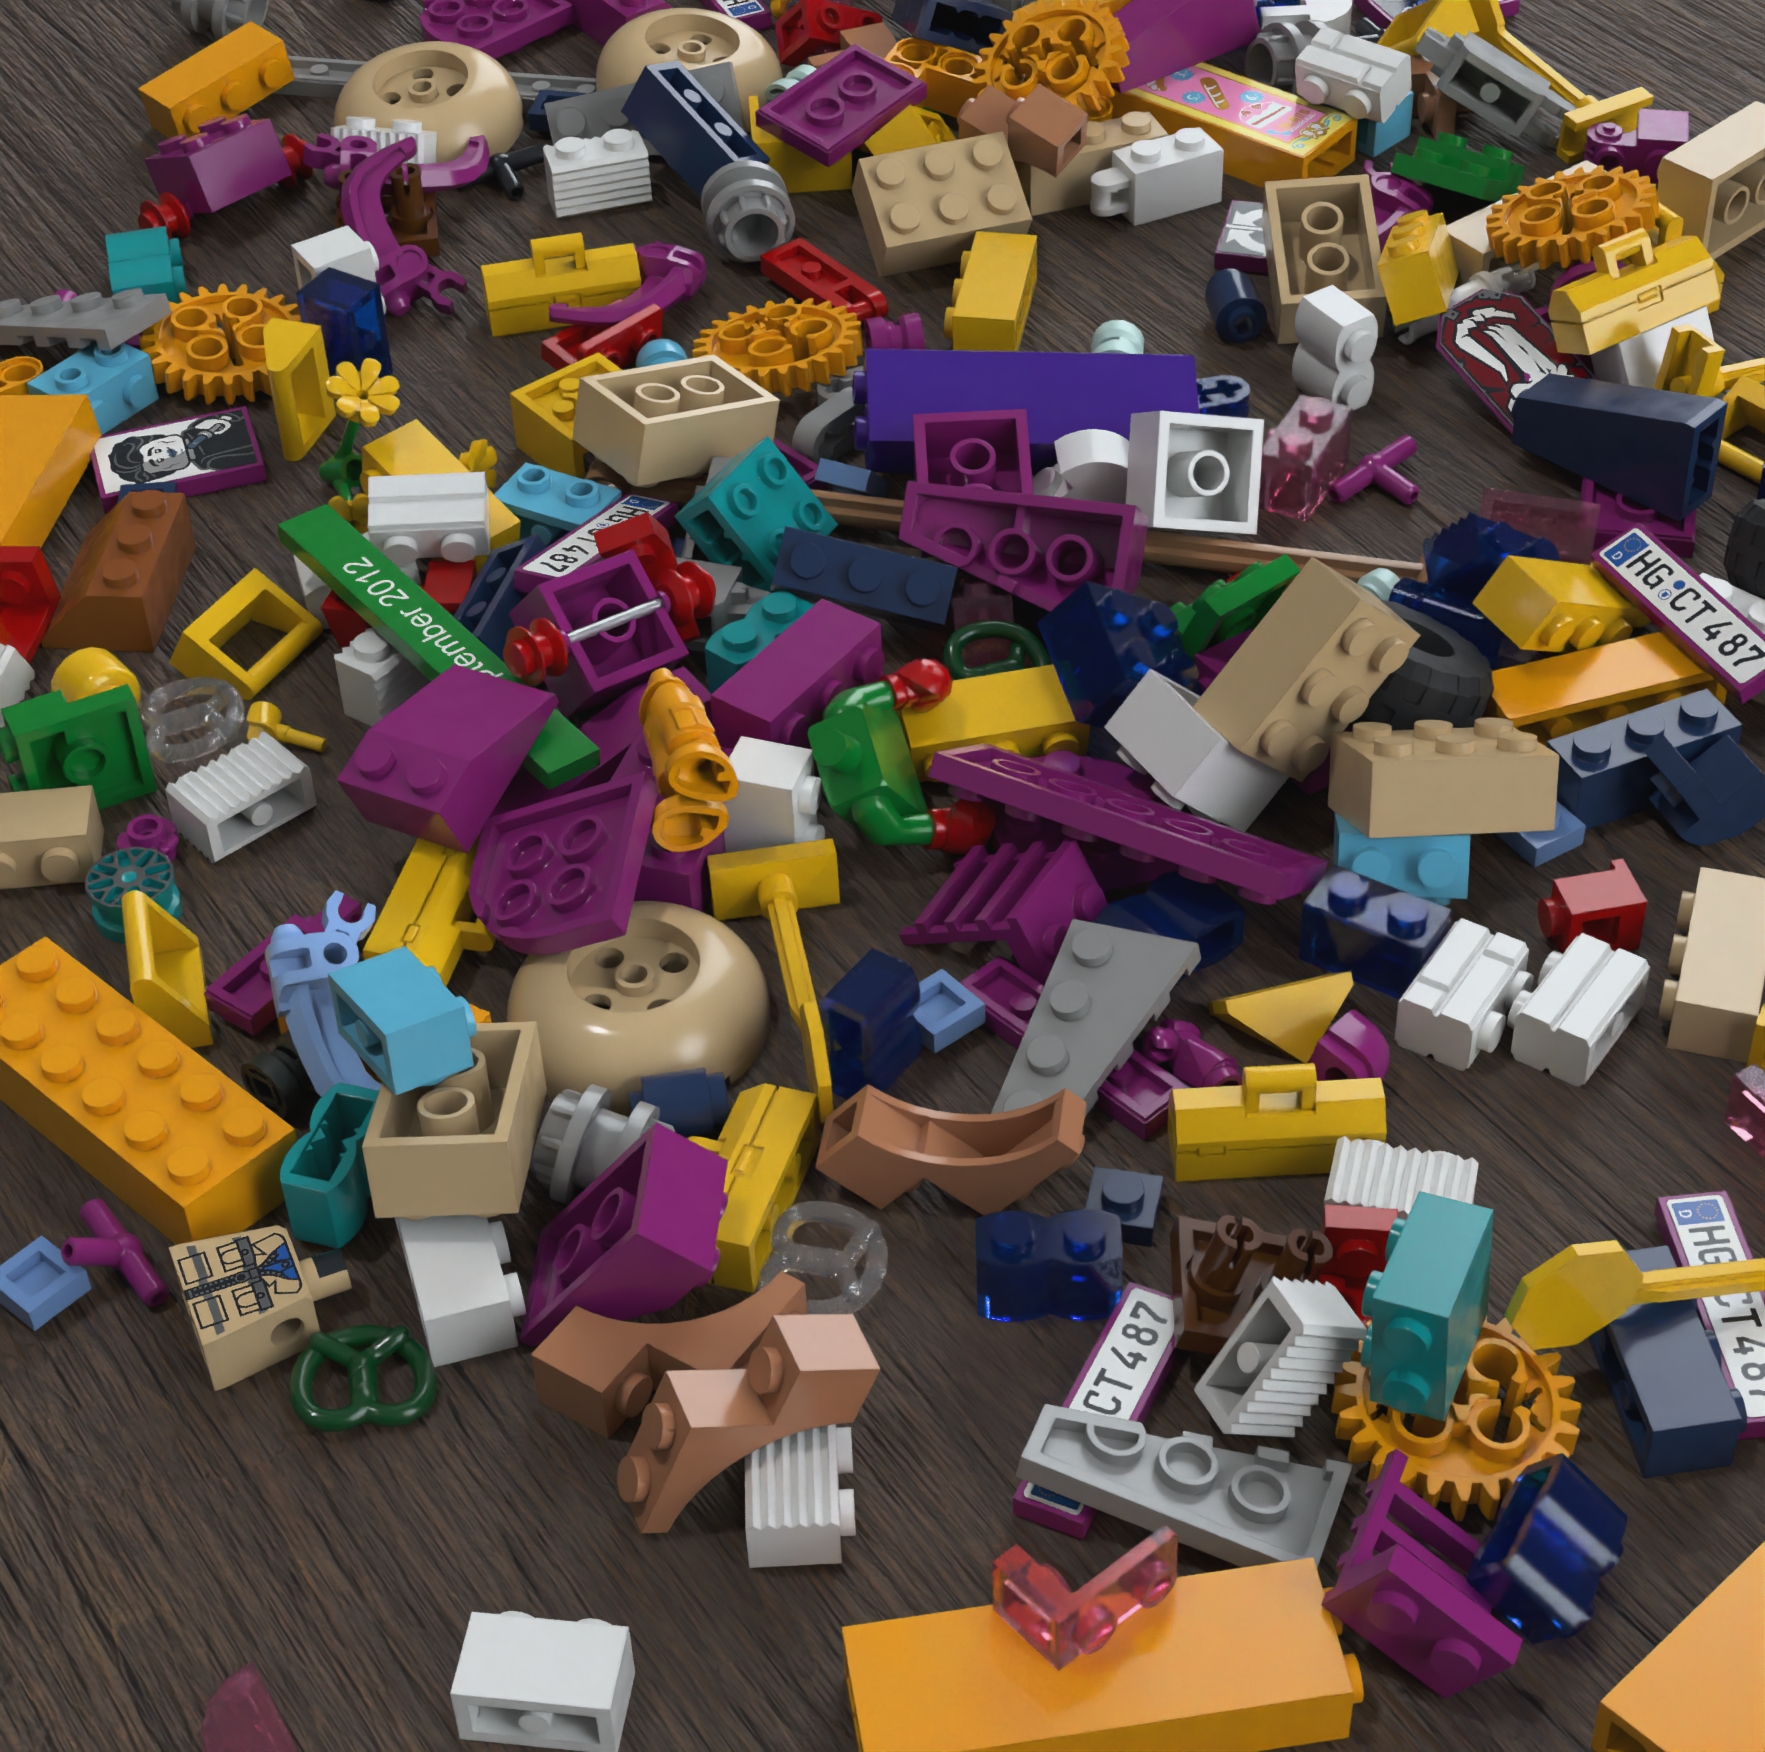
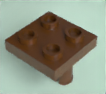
[336,163,440,257]
[1170,1215,1333,1355]

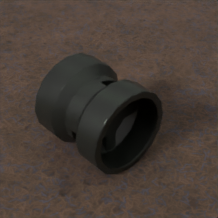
[240,1030,316,1118]

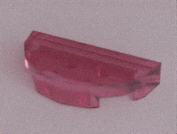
[201,1661,298,1752]

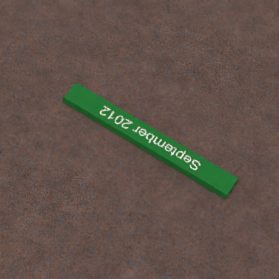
[277,504,600,790]

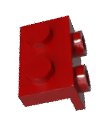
[541,299,663,371]

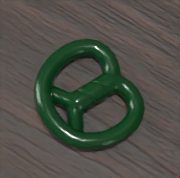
[943,620,1052,680]
[289,1325,437,1432]

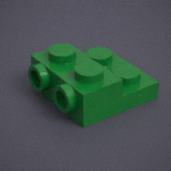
[1390,131,1526,202]
[1146,554,1301,684]
[0,684,157,810]

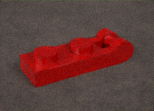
[760,237,889,322]

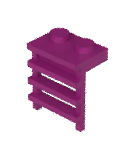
[899,838,1111,986]
[1321,1448,1523,1699]

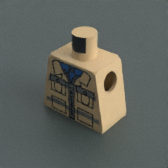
[169,1225,352,1391]

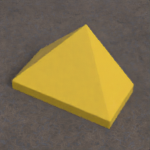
[1207,971,1354,1064]

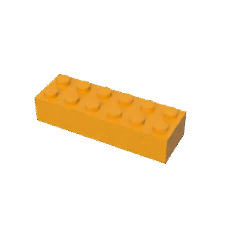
[0,936,298,1245]

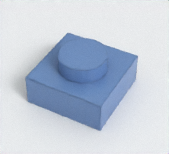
[815,458,889,498]
[1495,801,1586,868]
[891,969,985,1054]
[0,1235,92,1331]

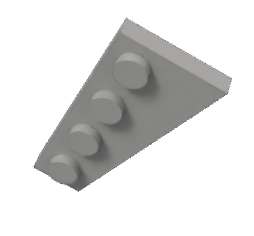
[544,61,748,155]
[0,288,172,350]
[991,919,1201,1118]
[1015,1404,1353,1568]

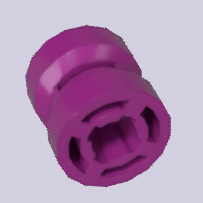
[864,312,925,350]

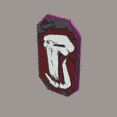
[1436,289,1600,435]

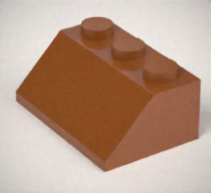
[41,490,196,652]

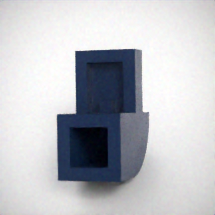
[1643,734,1765,846]

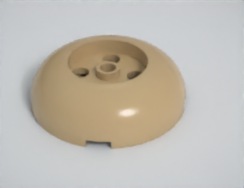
[596,8,783,132]
[334,41,524,163]
[507,901,771,1117]

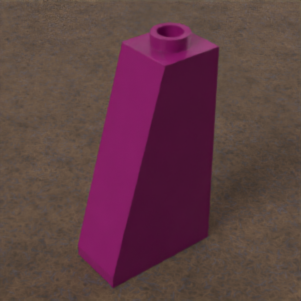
[1087,0,1260,93]

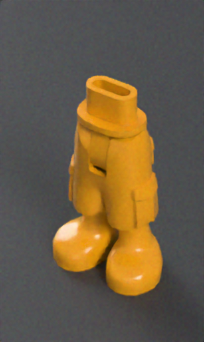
[639,668,739,852]

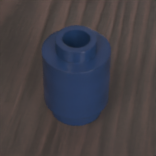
[1205,269,1267,343]
[629,1067,730,1138]

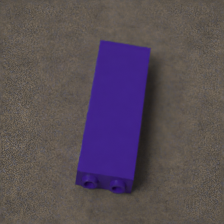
[852,349,1200,475]

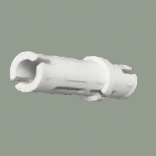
[1392,260,1536,345]

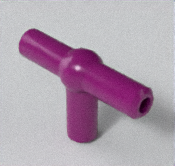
[1328,435,1419,505]
[61,1198,169,1307]

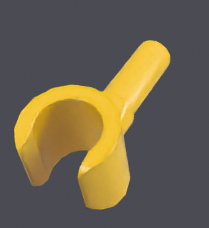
[246,701,327,753]

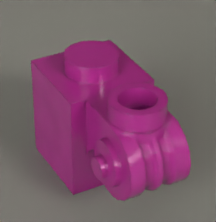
[1583,109,1689,184]

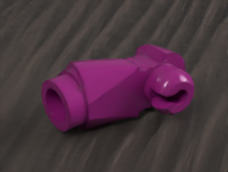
[1142,1019,1242,1088]

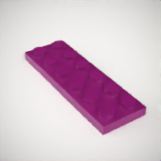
[928,743,1328,905]

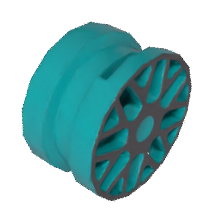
[85,847,182,944]

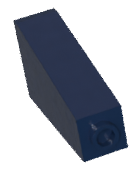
[891,0,1014,54]
[1511,373,1728,522]

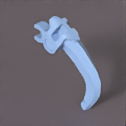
[264,890,381,1097]

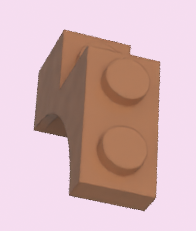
[957,84,1088,178]
[815,1084,1086,1219]
[531,1271,807,1439]
[617,1314,880,1534]

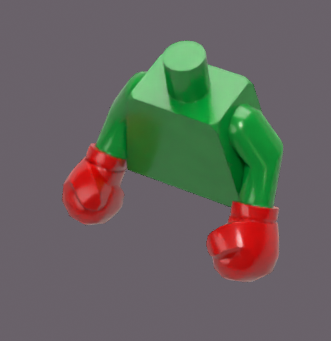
[807,659,996,856]

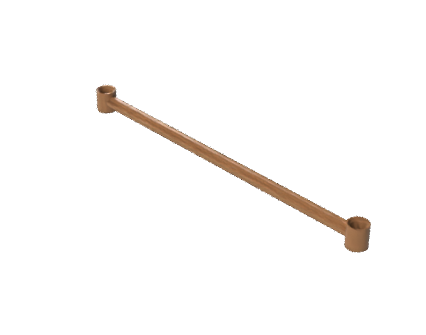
[585,458,1472,621]

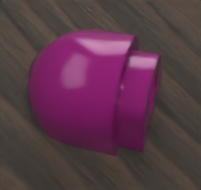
[1309,1009,1390,1081]

